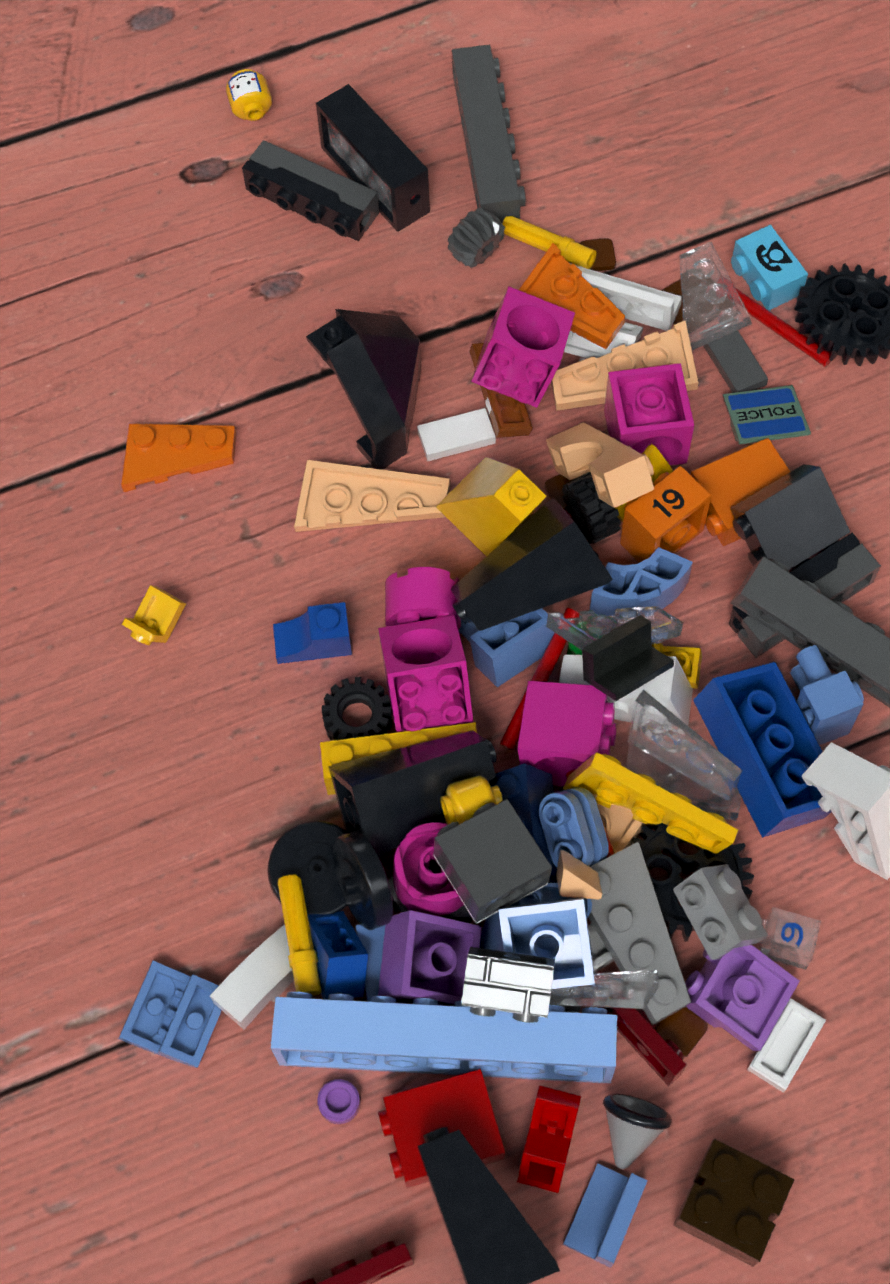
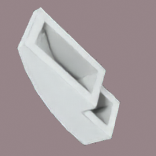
[210,924,294,1030]

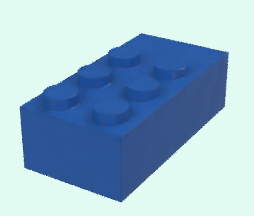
[693,662,832,838]

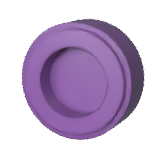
[317,1079,360,1124]

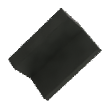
[582,615,674,701]

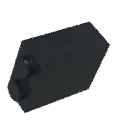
[730,464,850,570]

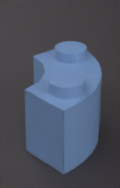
[590,547,693,619]

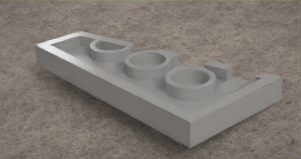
[588,842,691,1025]

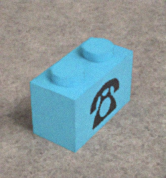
[731,224,808,311]

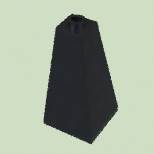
[451,498,613,631]
[328,730,497,859]
[418,1127,560,1284]

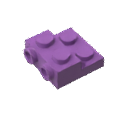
[685,945,800,1051]

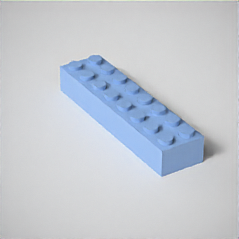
[271,991,617,1084]

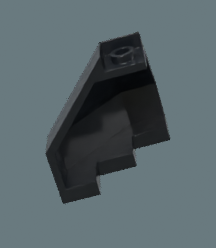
[306,309,421,470]

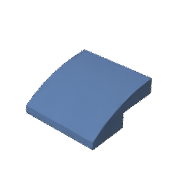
[118,961,222,1068]

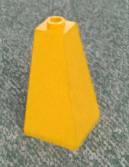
[436,457,547,557]

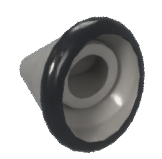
[603,1094,672,1169]

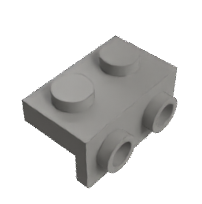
[674,864,768,960]

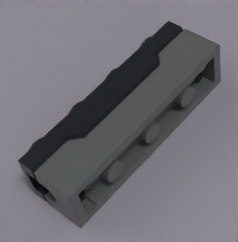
[242,140,379,242]
[728,533,881,658]

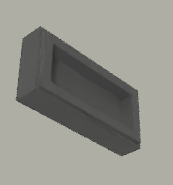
[702,325,768,393]

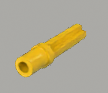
[502,216,597,269]
[277,874,321,997]

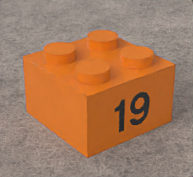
[620,466,712,563]

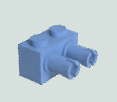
[458,608,555,687]
[790,645,864,745]

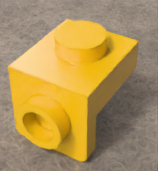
[122,585,186,645]

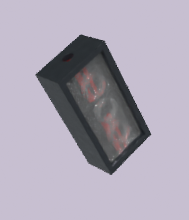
[316,84,430,232]

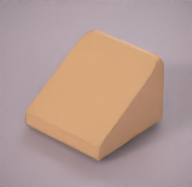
[556,850,602,900]

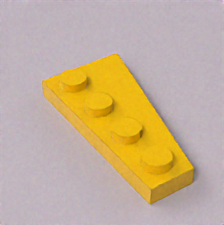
[563,752,738,854]

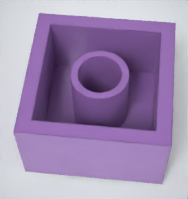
[378,910,481,1006]

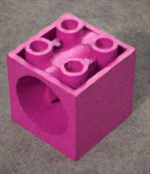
[471,286,575,408]
[604,363,694,465]
[378,615,474,732]
[518,681,616,791]

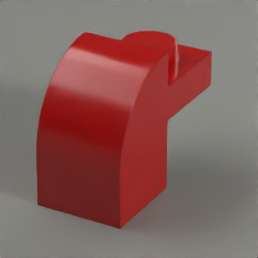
[517,1085,581,1194]

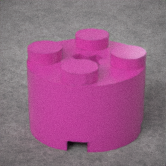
[385,567,461,630]
[393,822,464,917]

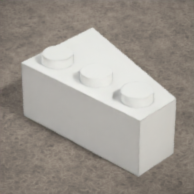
[559,655,693,731]
[801,742,890,880]

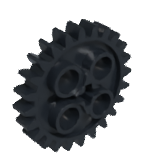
[794,263,890,366]
[631,823,754,942]

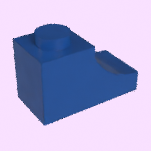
[273,602,352,664]
[307,911,368,1000]

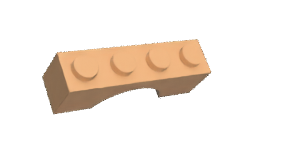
[546,422,654,508]

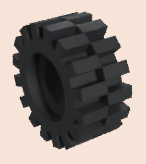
[562,472,621,544]
[322,677,392,740]

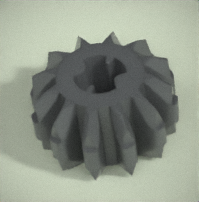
[448,207,505,268]

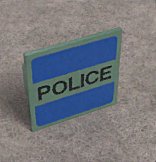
[723,385,811,444]

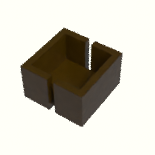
[673,1139,795,1267]

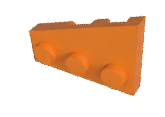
[519,243,625,349]
[121,424,237,492]

